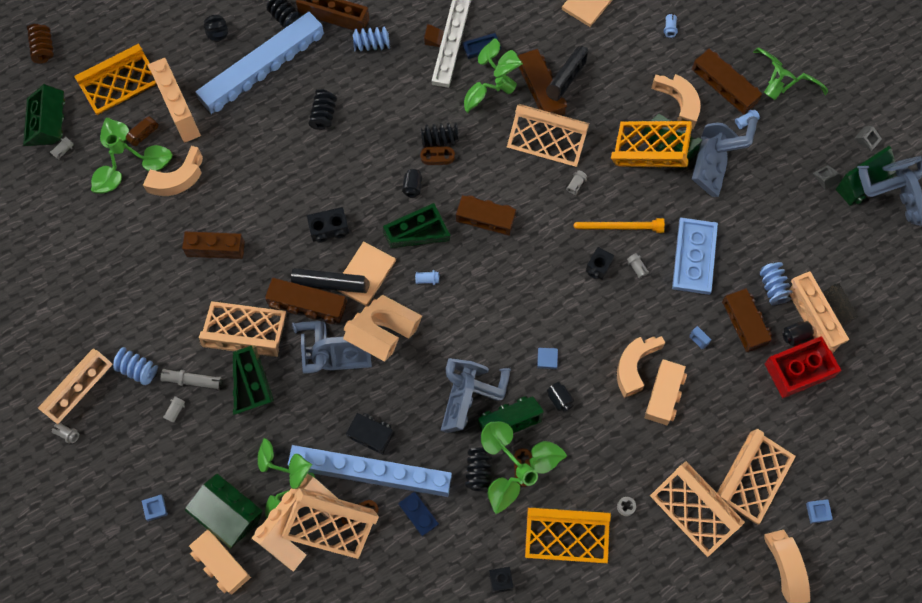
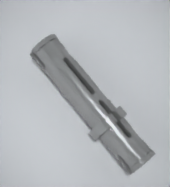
[161,369,222,390]

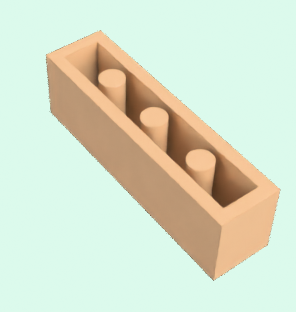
[38,349,113,424]

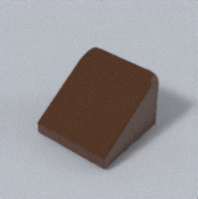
[424,24,444,47]

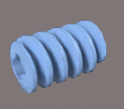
[353,26,390,51]
[760,262,793,305]
[113,347,158,385]

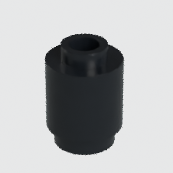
[402,169,422,198]
[782,321,814,346]
[547,382,575,412]

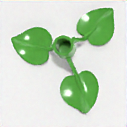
[464,38,522,113]
[753,48,828,100]
[91,117,173,193]
[481,421,567,514]
[258,438,315,519]

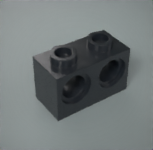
[306,207,349,243]

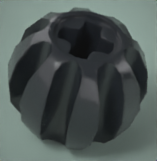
[204,15,228,41]

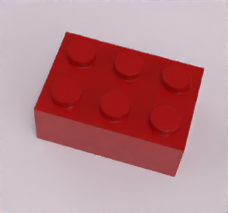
[765,336,842,399]

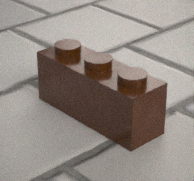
[456,195,516,236]
[182,231,245,259]
[722,288,772,353]

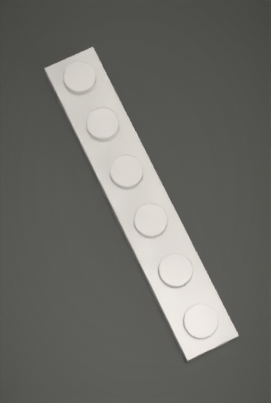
[432,0,471,88]

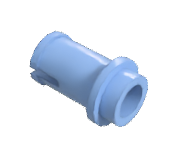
[664,14,678,38]
[735,109,760,129]
[415,270,439,285]

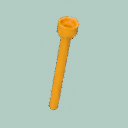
[574,218,665,233]

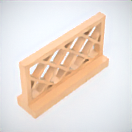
[507,104,590,167]
[789,271,849,354]
[199,301,287,357]
[717,429,796,525]
[650,461,745,557]
[282,488,379,559]

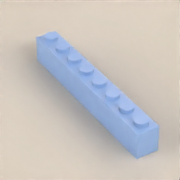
[195,12,324,114]
[288,445,452,497]

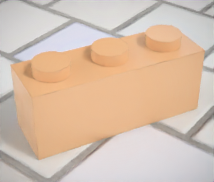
[644,359,687,425]
[189,530,251,595]

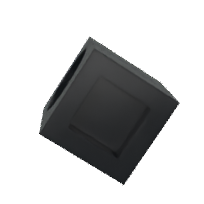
[586,247,615,280]
[489,567,514,594]

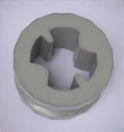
[617,497,636,516]

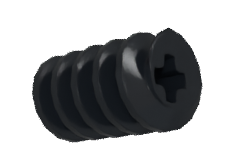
[266,0,302,29]
[308,89,337,130]
[421,122,459,148]
[465,447,492,492]

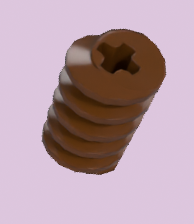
[27,24,54,64]

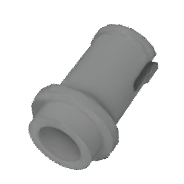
[50,137,74,160]
[566,170,587,195]
[627,253,649,279]
[163,397,185,423]
[52,423,79,443]

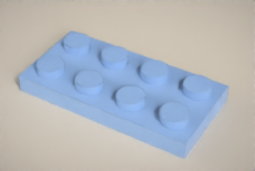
[672,218,718,295]

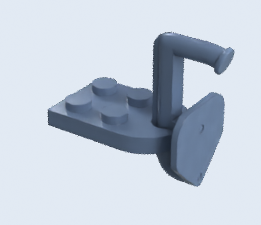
[692,116,758,197]
[857,156,922,226]
[292,321,372,374]
[441,358,511,433]

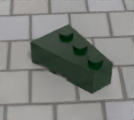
[642,114,702,170]
[383,203,451,248]
[233,345,274,415]

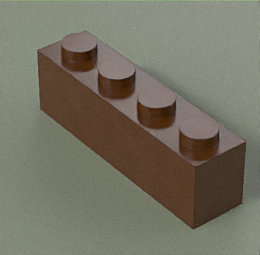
[296,0,369,32]
[518,49,567,116]
[692,49,762,115]
[265,278,347,324]

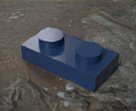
[398,491,439,537]

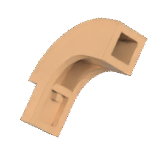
[651,74,700,129]
[143,146,203,196]
[617,336,665,398]
[764,530,810,603]

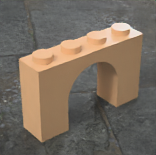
[148,58,201,143]
[343,295,422,362]
[252,473,338,572]

